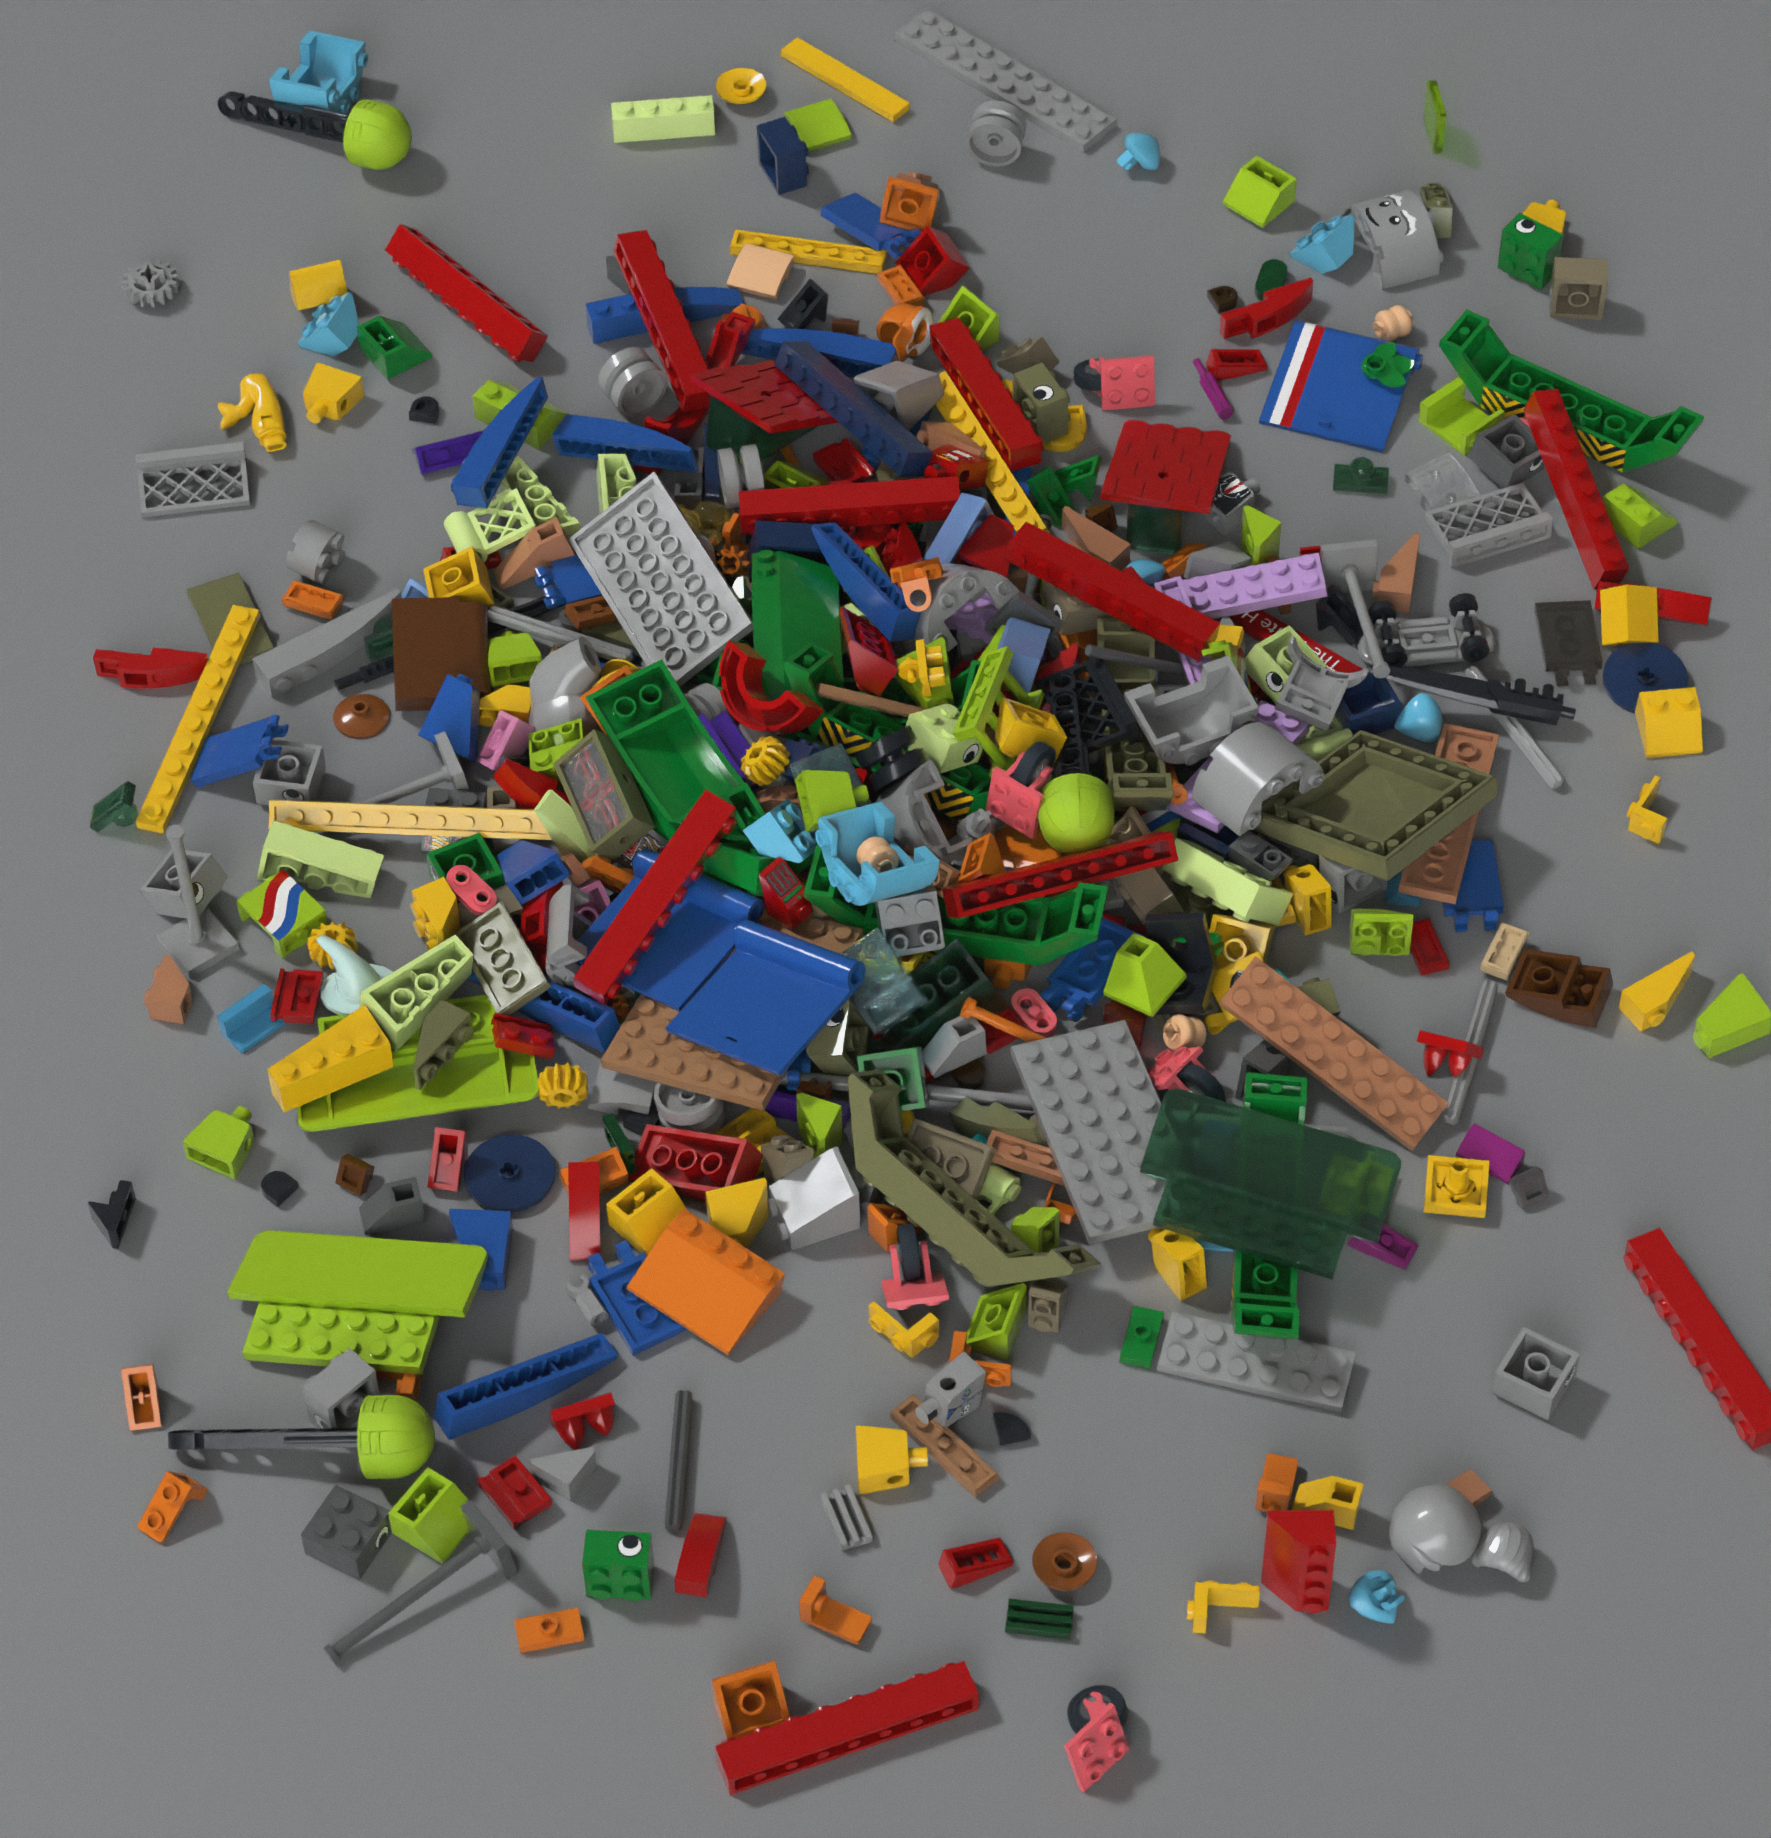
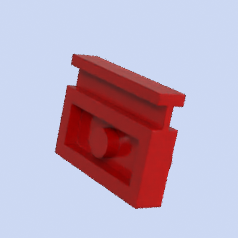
[813,438,875,483]
[270,968,324,1025]
[491,1013,555,1059]
[477,1455,552,1530]

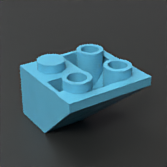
[1289,214,1354,274]
[297,292,359,357]
[743,799,818,863]

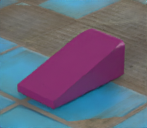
[1347,1213,1419,1270]

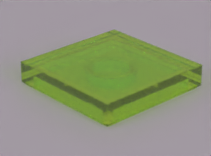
[1423,80,1447,154]

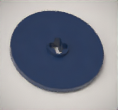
[1603,642,1688,713]
[464,1134,555,1213]

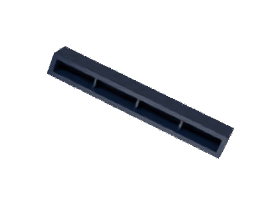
[774,341,933,477]

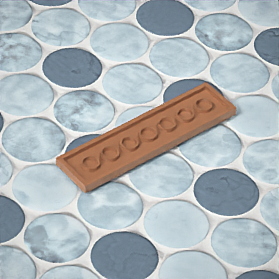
[1398,723,1500,905]
[1219,956,1448,1151]

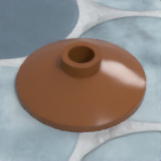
[333,694,390,739]
[1032,1532,1097,1591]

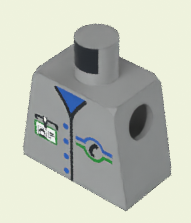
[915,1352,986,1427]

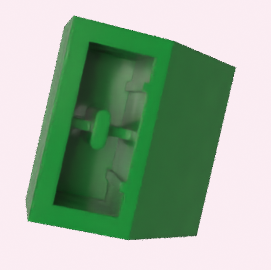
[357,316,432,380]

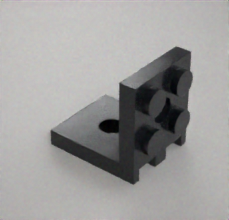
[1145,912,1218,1015]

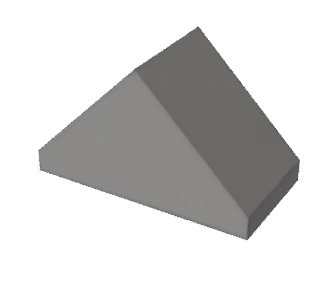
[531,1447,597,1501]

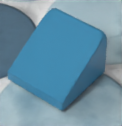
[1384,872,1421,907]

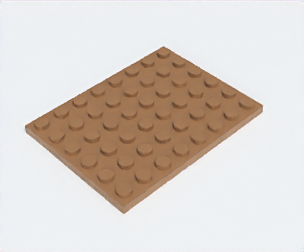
[600,904,864,1111]

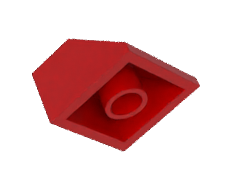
[895,225,970,296]

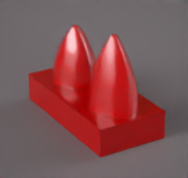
[1416,1030,1484,1077]
[549,1392,615,1450]

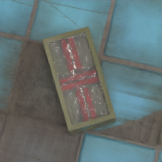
[553,729,655,861]

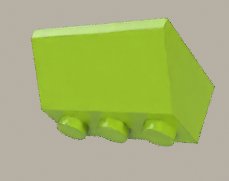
[472,380,570,450]

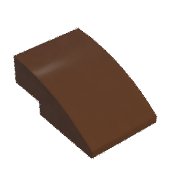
[1505,949,1613,1028]

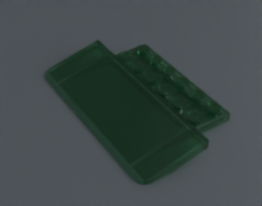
[1140,1088,1401,1280]

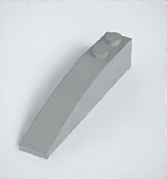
[252,588,402,698]

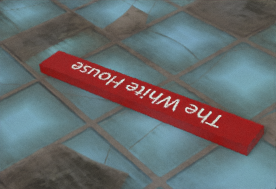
[1182,577,1362,673]

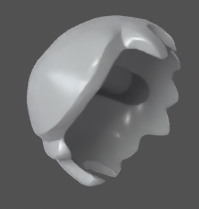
[1389,1484,1481,1574]

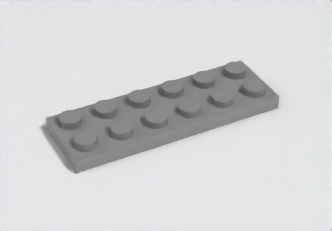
[1157,1311,1356,1413]

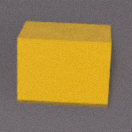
[289,260,348,311]
[1600,585,1659,646]

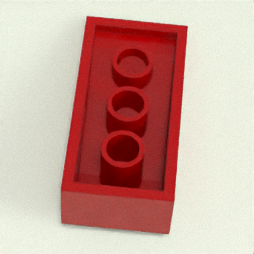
[628,1124,763,1203]

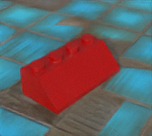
[839,606,898,696]
[1261,1510,1336,1614]

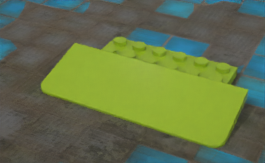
[297,994,539,1132]
[227,1230,488,1374]

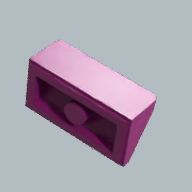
[1455,1123,1525,1184]

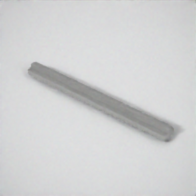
[487,605,633,662]
[1464,665,1564,789]
[1443,980,1498,1126]

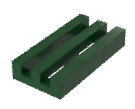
[602,1113,637,1175]
[1005,1599,1074,1640]

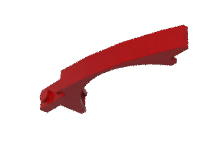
[633,312,756,476]

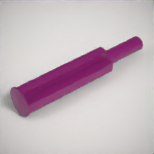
[1193,358,1234,419]

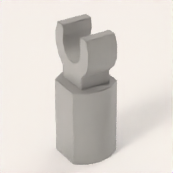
[565,1274,609,1327]

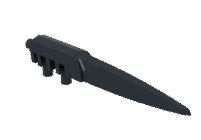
[1366,666,1576,726]

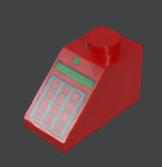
[758,857,813,930]

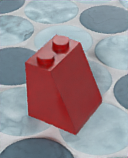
[955,514,1014,578]

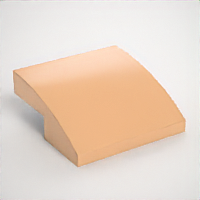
[726,243,795,300]

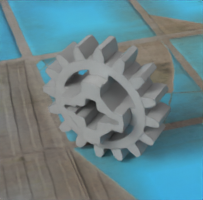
[121,259,180,307]

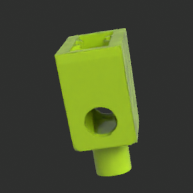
[488,631,542,687]
[795,770,869,833]
[183,1106,254,1180]

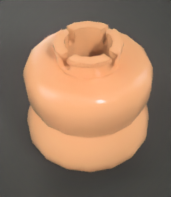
[1373,305,1414,342]
[856,837,899,873]
[1163,1014,1206,1051]

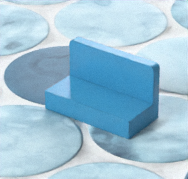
[217,984,287,1053]

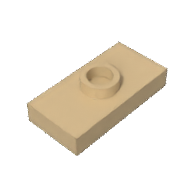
[1480,923,1529,981]

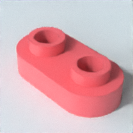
[446,865,497,916]
[1011,988,1058,1038]

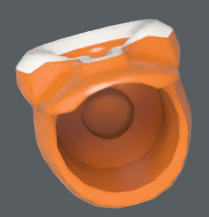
[876,303,934,363]

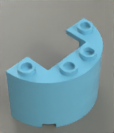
[269,30,368,114]
[815,801,940,906]

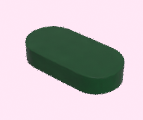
[1255,259,1287,301]

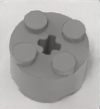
[286,519,345,585]

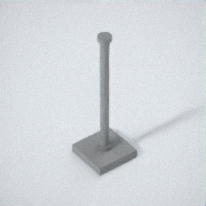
[1320,539,1390,678]
[309,731,470,832]
[157,825,240,978]

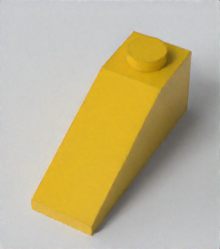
[1619,951,1695,1032]

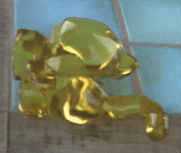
[677,501,730,547]

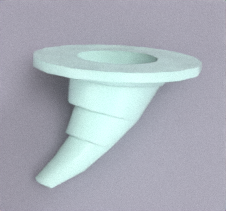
[316,934,393,1017]

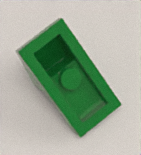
[1055,455,1102,502]
[1026,466,1077,527]

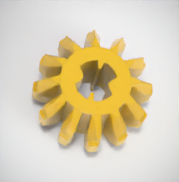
[740,736,790,786]
[307,920,358,971]
[538,1062,588,1109]

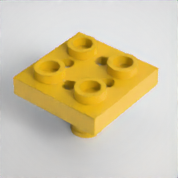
[1424,1155,1489,1218]

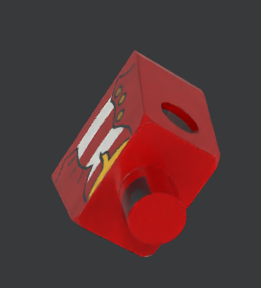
[924,444,989,490]

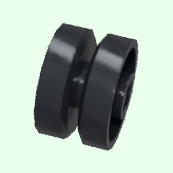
[855,725,930,793]

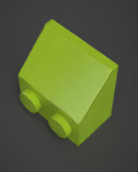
[1603,483,1678,549]

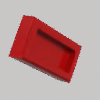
[1410,918,1450,976]

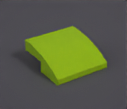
[784,98,852,152]

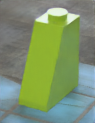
[895,637,955,709]
[1693,973,1771,1058]

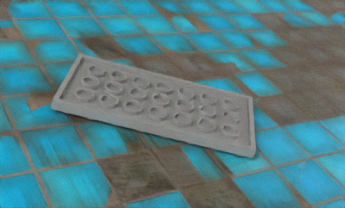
[568,472,753,687]
[1010,1020,1207,1244]

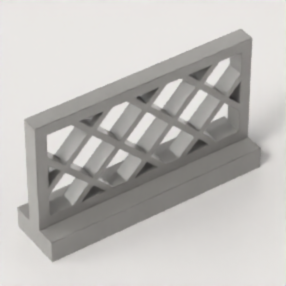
[135,442,250,518]
[1424,483,1553,568]

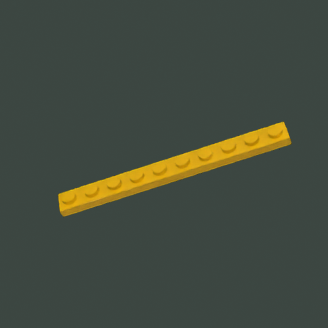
[935,371,1051,534]
[136,605,261,834]
[269,800,552,840]

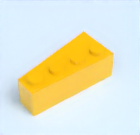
[267,1005,394,1113]

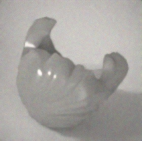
[1471,1522,1534,1582]

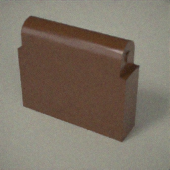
[392,597,491,711]

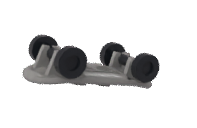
[1358,593,1496,668]

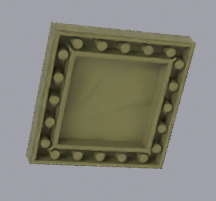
[1253,730,1498,881]

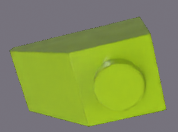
[1011,1207,1060,1253]

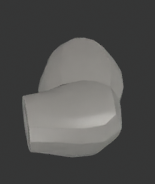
[529,636,601,734]

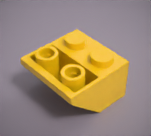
[410,877,461,951]
[606,1168,687,1257]

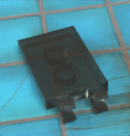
[1534,600,1603,686]

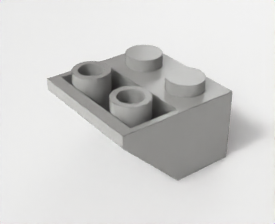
[875,885,945,959]

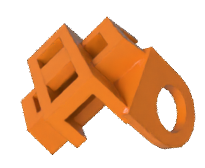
[890,557,944,612]

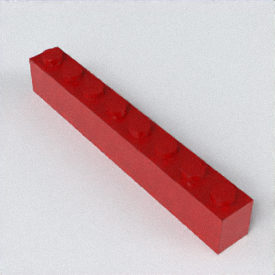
[385,224,548,363]
[613,230,715,412]
[930,318,1044,471]
[1523,389,1629,590]
[738,476,960,534]
[1005,522,1221,662]
[574,789,737,1005]
[942,831,1179,918]
[1623,1228,1771,1450]
[715,1661,979,1795]

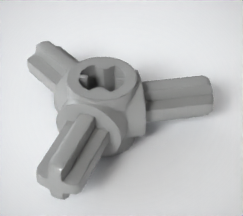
[948,808,1005,846]

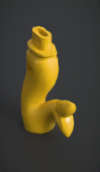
[218,373,287,452]

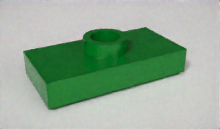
[1119,1306,1164,1369]

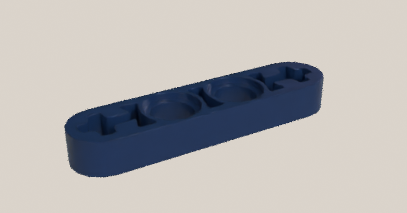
[704,423,720,507]

